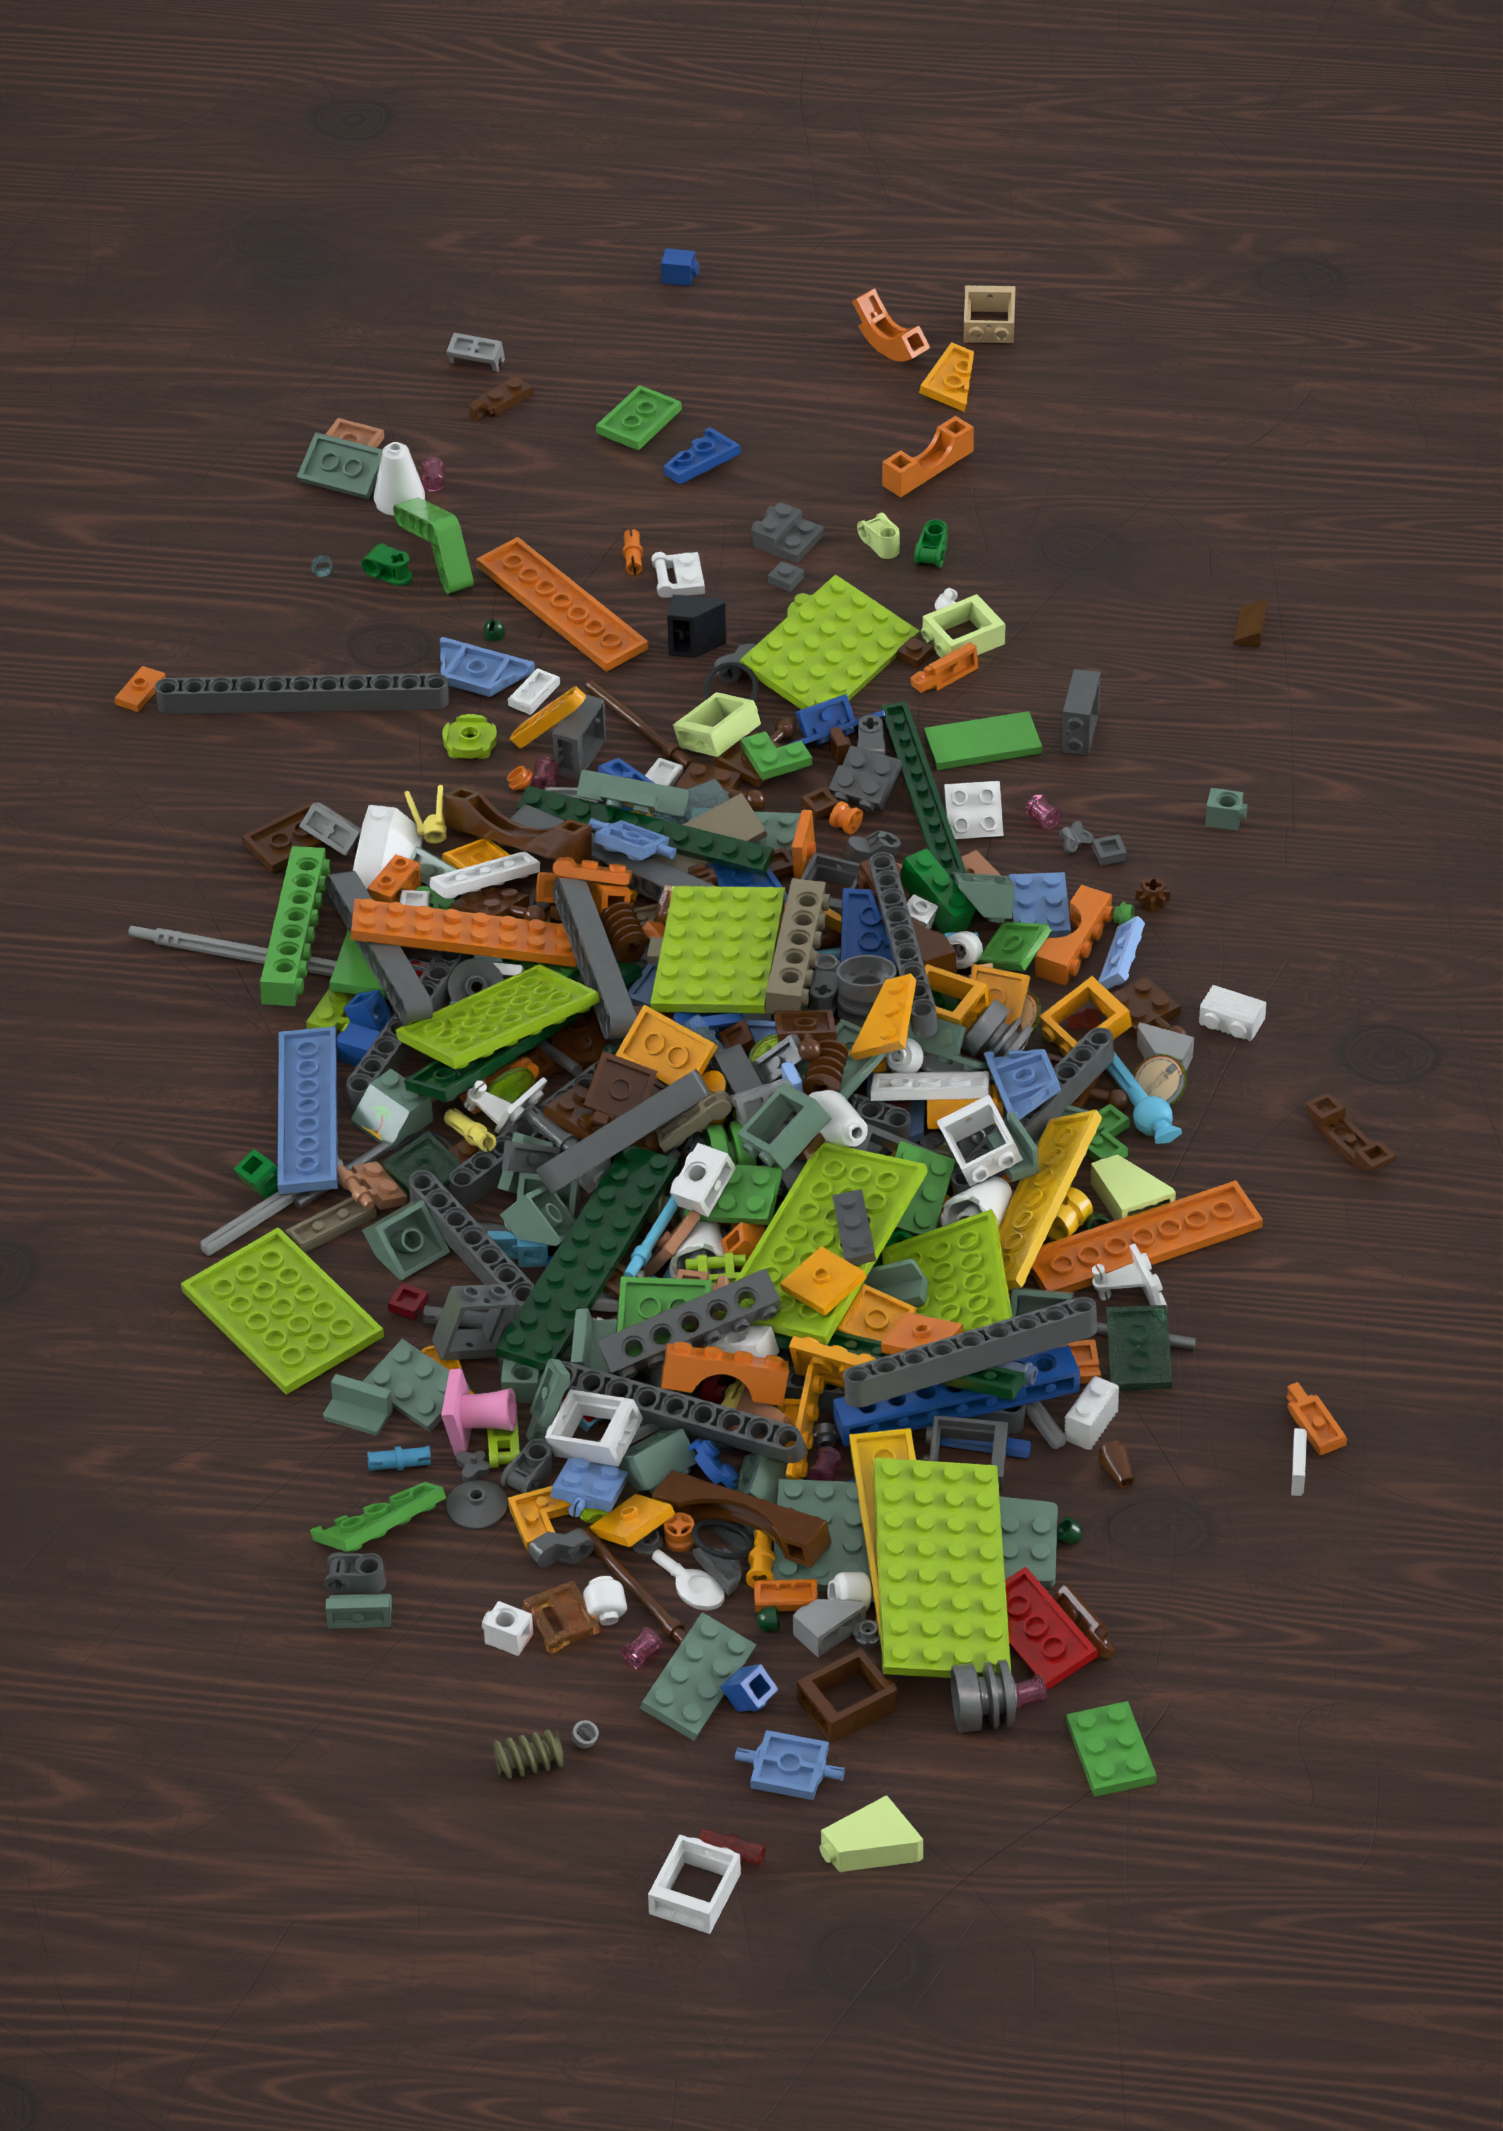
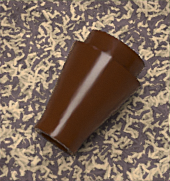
[1098,1441,1135,1488]

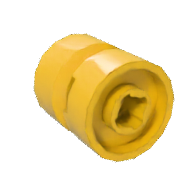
[1047,1187,1093,1241]

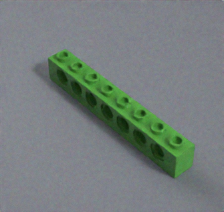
[260,846,330,1006]

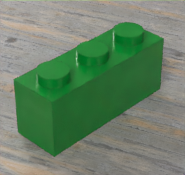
[901,848,976,934]

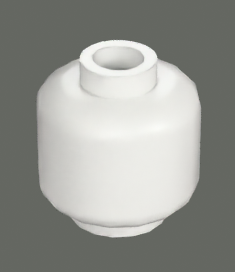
[947,931,983,969]
[827,1572,874,1611]
[583,1576,627,1625]

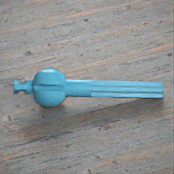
[1106,1052,1182,1144]

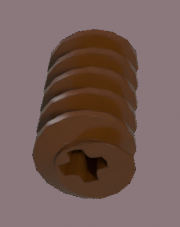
[600,902,648,963]
[803,1036,849,1096]

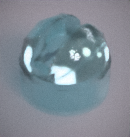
[311,555,333,577]

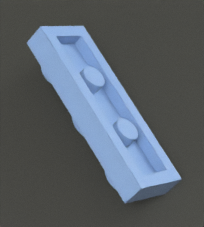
[1098,916,1145,990]

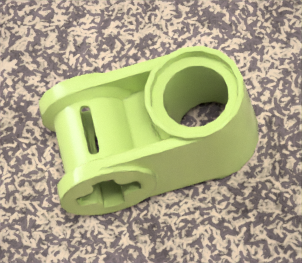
[857,513,900,559]

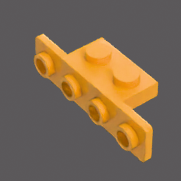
[777,1365,825,1480]

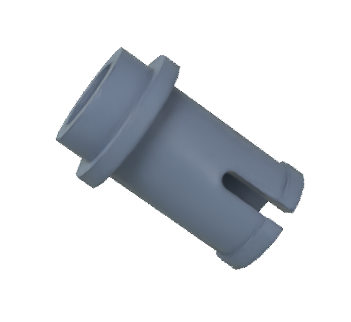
[997,1361,1038,1387]

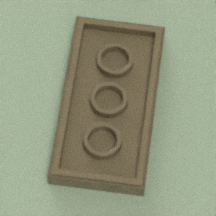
[651,793,768,874]

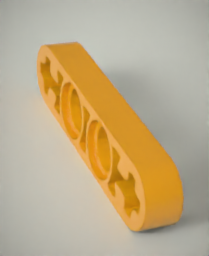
[509,686,586,749]

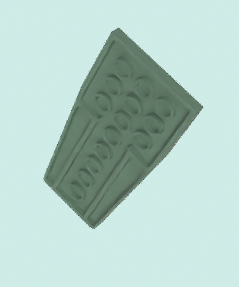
[772,1479,1058,1592]

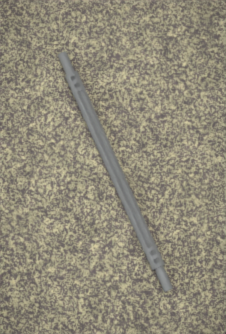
[128,925,337,977]

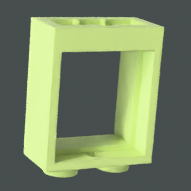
[921,594,1005,658]
[673,692,761,757]

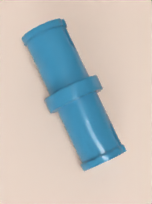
[367,1446,431,1472]

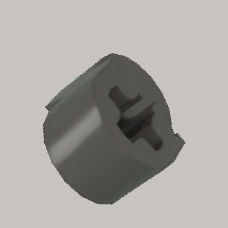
[714,644,756,683]
[843,830,901,863]
[528,1529,595,1567]

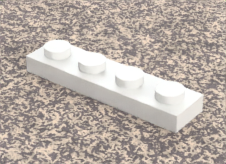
[430,851,540,899]

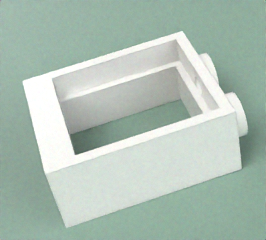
[937,1095,1023,1187]
[545,1389,643,1467]
[648,1834,741,1934]

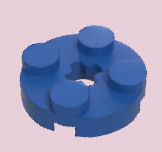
[688,1438,740,1490]

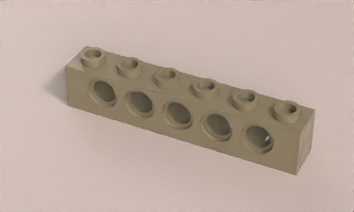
[765,878,830,1014]

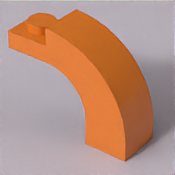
[852,288,930,362]
[535,872,631,916]

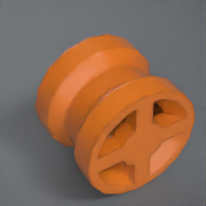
[829,801,863,835]
[663,1512,695,1552]

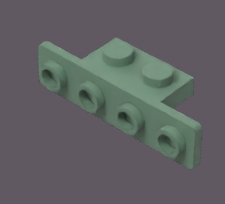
[577,770,689,817]
[907,1018,989,1071]

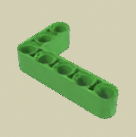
[393,497,474,594]

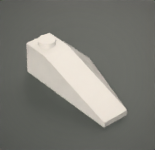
[353,805,424,889]

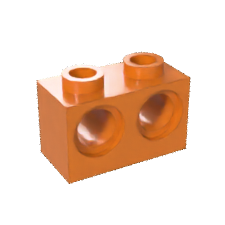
[367,854,422,903]

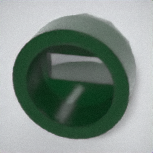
[484,618,505,641]
[1085,1213,1110,1230]
[1057,1517,1083,1545]
[756,1605,781,1632]

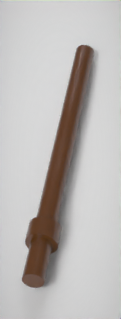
[585,680,693,769]
[582,1527,687,1645]

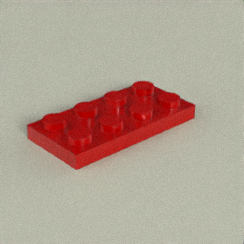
[1005,1566,1099,1691]

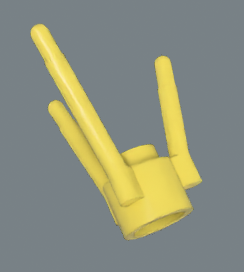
[405,785,447,844]

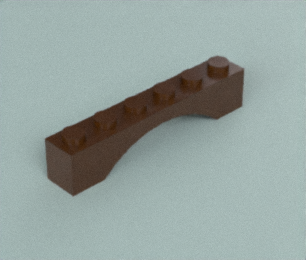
[443,787,592,864]
[857,853,957,974]
[652,1470,832,1568]

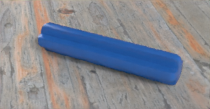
[940,1437,1031,1458]

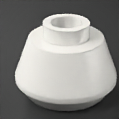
[885,1038,923,1073]

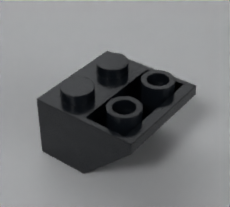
[667,594,727,658]

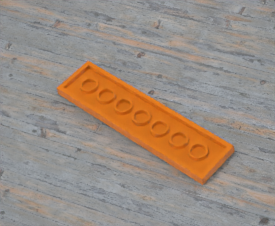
[476,537,648,672]
[350,899,577,967]
[1030,1180,1263,1292]

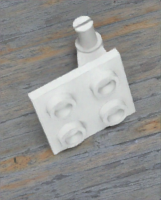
[944,781,1004,839]
[464,1077,547,1135]
[1092,1243,1167,1324]

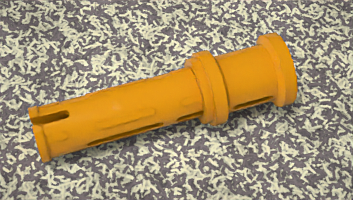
[746,1529,776,1588]

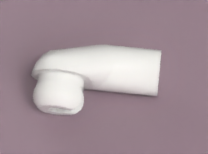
[934,588,958,611]

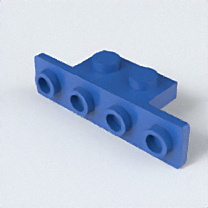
[782,694,886,748]

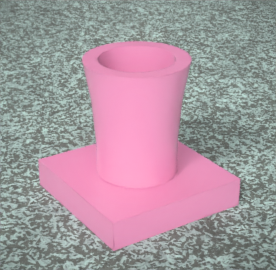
[441,1368,517,1456]

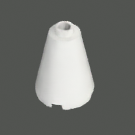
[373,442,425,516]
[809,1090,868,1147]
[941,1177,1012,1227]
[669,1221,726,1278]

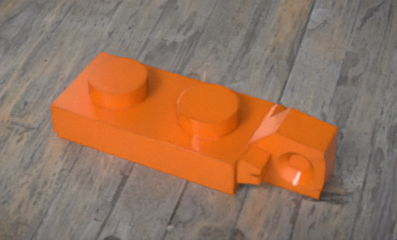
[910,642,978,693]
[1286,1382,1347,1456]

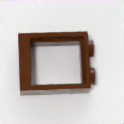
[797,1648,898,1744]

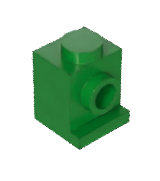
[234,1149,278,1200]

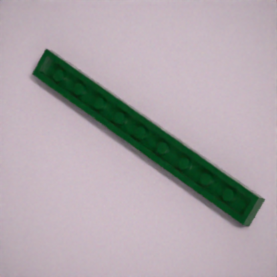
[880,701,966,882]
[516,786,775,876]
[774,1331,1025,1400]

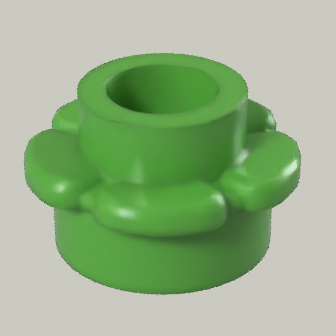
[1114,902,1134,925]

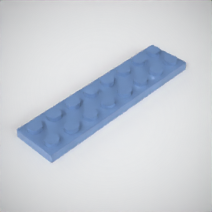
[277,1026,338,1194]

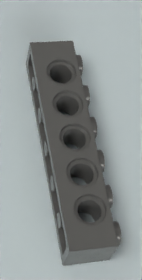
[597,1268,782,1379]

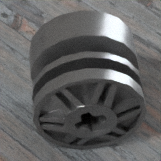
[837,955,896,1028]
[961,998,1034,1062]
[950,1659,1017,1733]

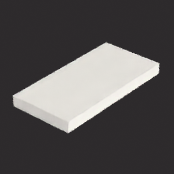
[871,1071,990,1101]

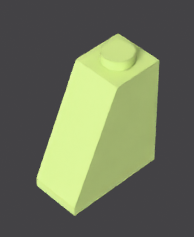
[1090,1154,1176,1221]
[819,1795,923,1872]

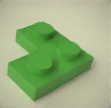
[741,731,812,780]
[1086,1104,1130,1162]

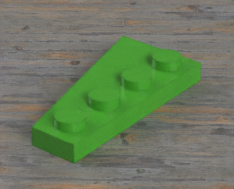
[310,1482,446,1553]

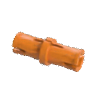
[622,529,643,575]

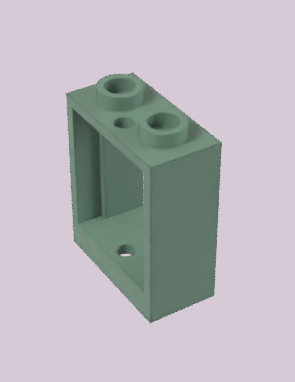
[737,1083,831,1171]

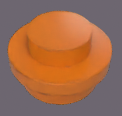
[507,766,533,791]

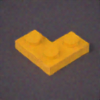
[508,1486,572,1551]

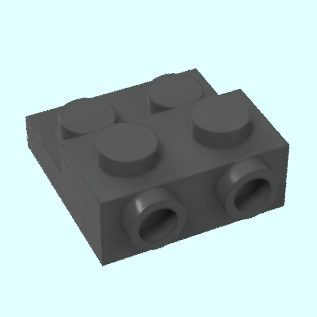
[751,502,824,564]
[829,745,903,813]

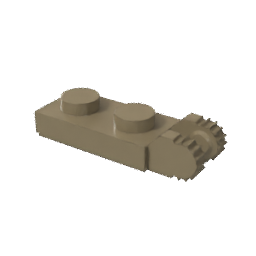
[656,1090,732,1152]

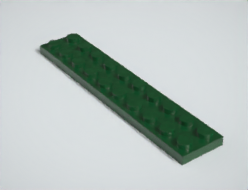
[404,960,642,1102]
[496,1145,679,1371]

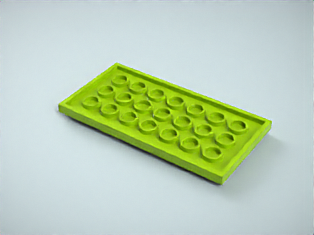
[717,1142,928,1345]
[872,1457,1011,1678]

